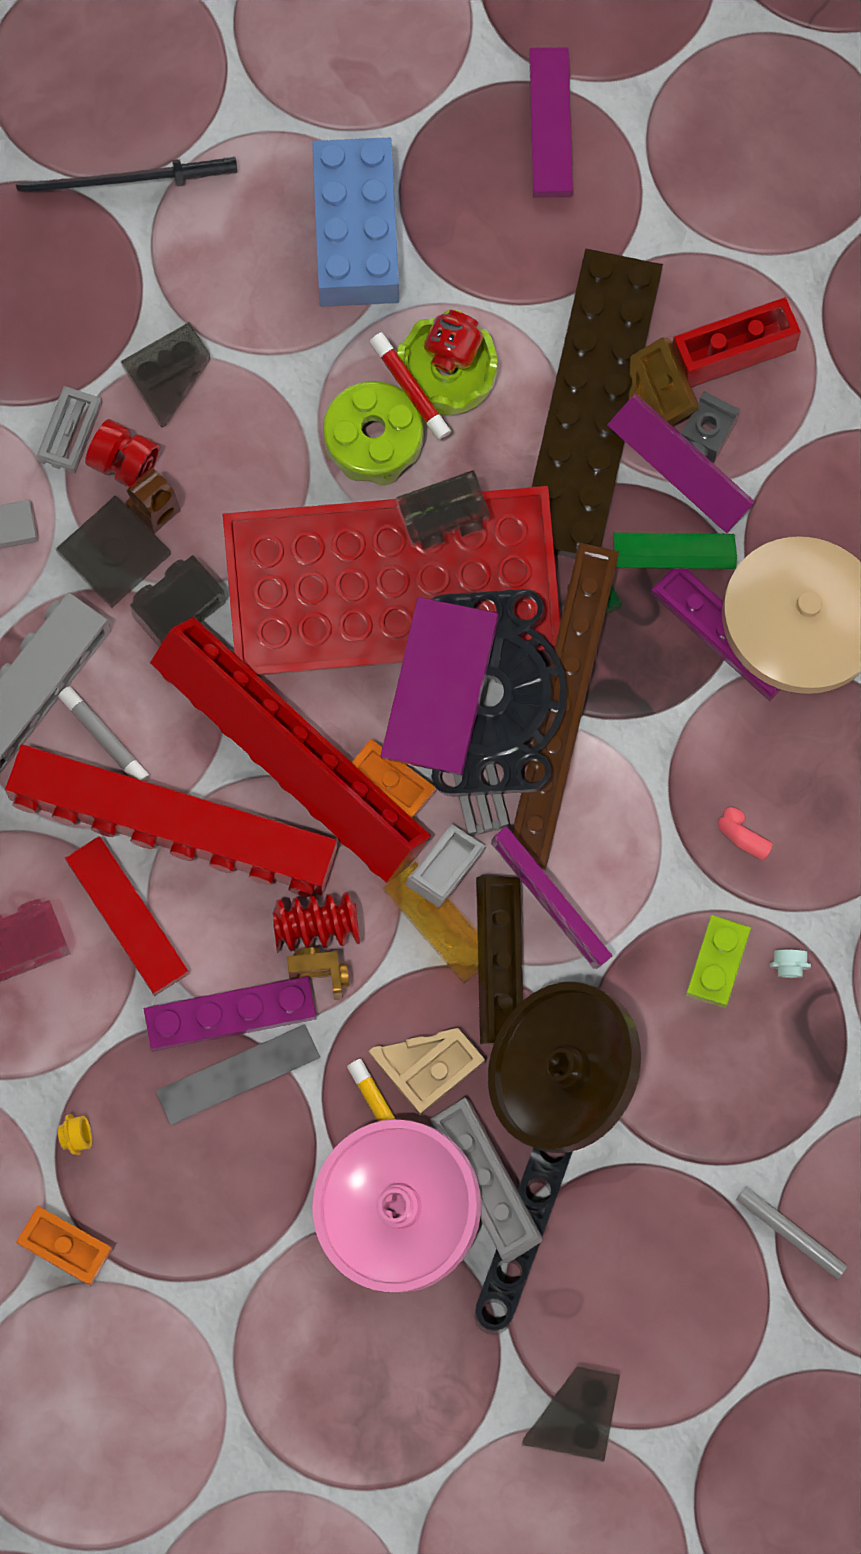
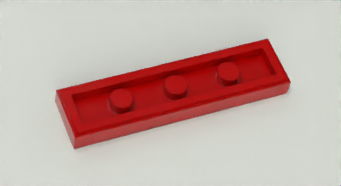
[65,836,189,997]

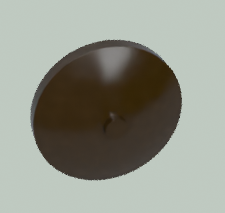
[488,982,641,1153]

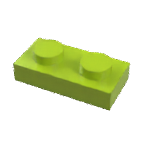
[686,915,751,1009]

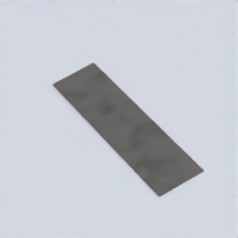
[156,1024,320,1125]

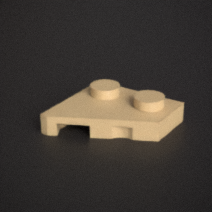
[368,1028,485,1116]

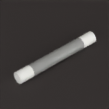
[58,686,150,782]

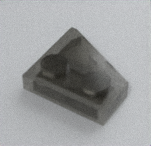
[121,322,211,428]

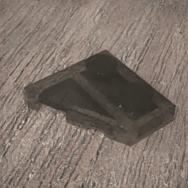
[522,1367,620,1462]

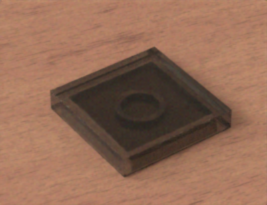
[56,496,171,608]

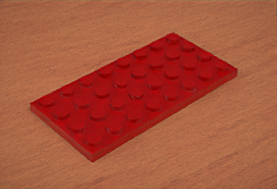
[222,486,560,676]

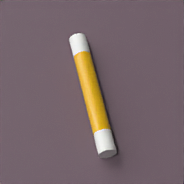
[347,1059,396,1122]

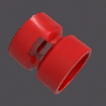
[85,419,160,487]

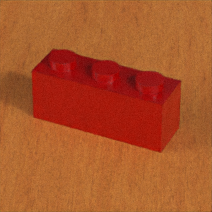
[672,297,801,387]

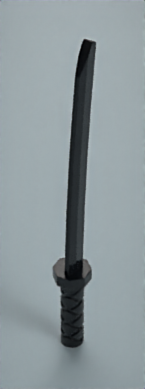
[16,157,237,192]

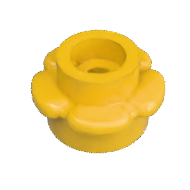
[58,1114,92,1155]

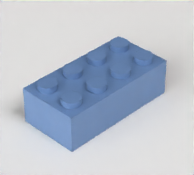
[312,137,399,307]

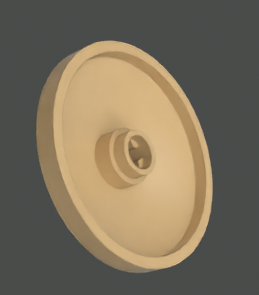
[722,537,861,694]

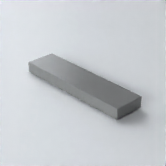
[430,1097,543,1263]

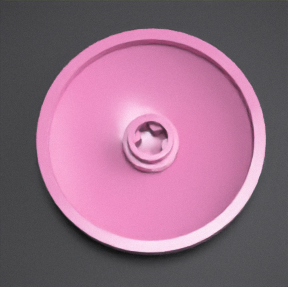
[312,1120,481,1293]

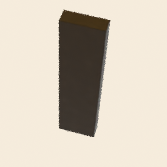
[476,876,523,1045]

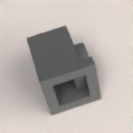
[681,391,740,463]

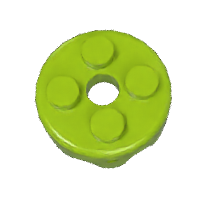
[397,310,498,415]
[323,381,424,486]

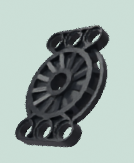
[431,589,568,797]

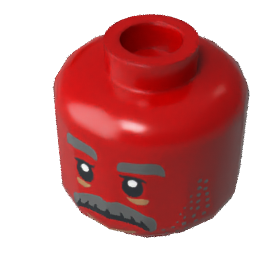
[424,310,483,373]

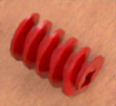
[273,892,360,953]

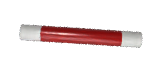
[369,332,451,440]

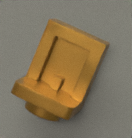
[287,947,350,1000]

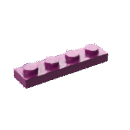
[143,976,317,1052]

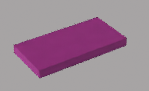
[380,597,499,776]

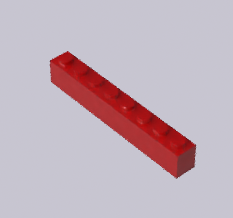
[150,617,431,883]
[5,744,338,897]

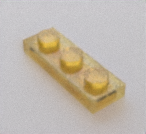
[383,862,478,984]

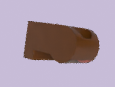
[125,468,180,534]

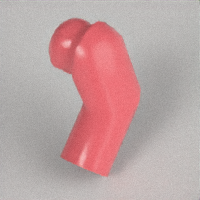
[718,807,773,860]

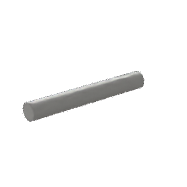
[736,1187,848,1280]

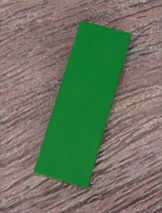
[613,532,737,569]

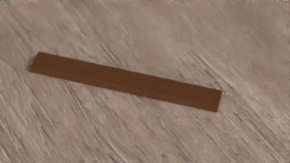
[512,543,619,870]

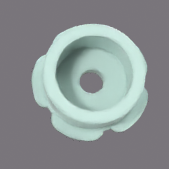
[769,950,811,978]

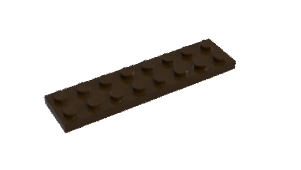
[532,248,663,558]

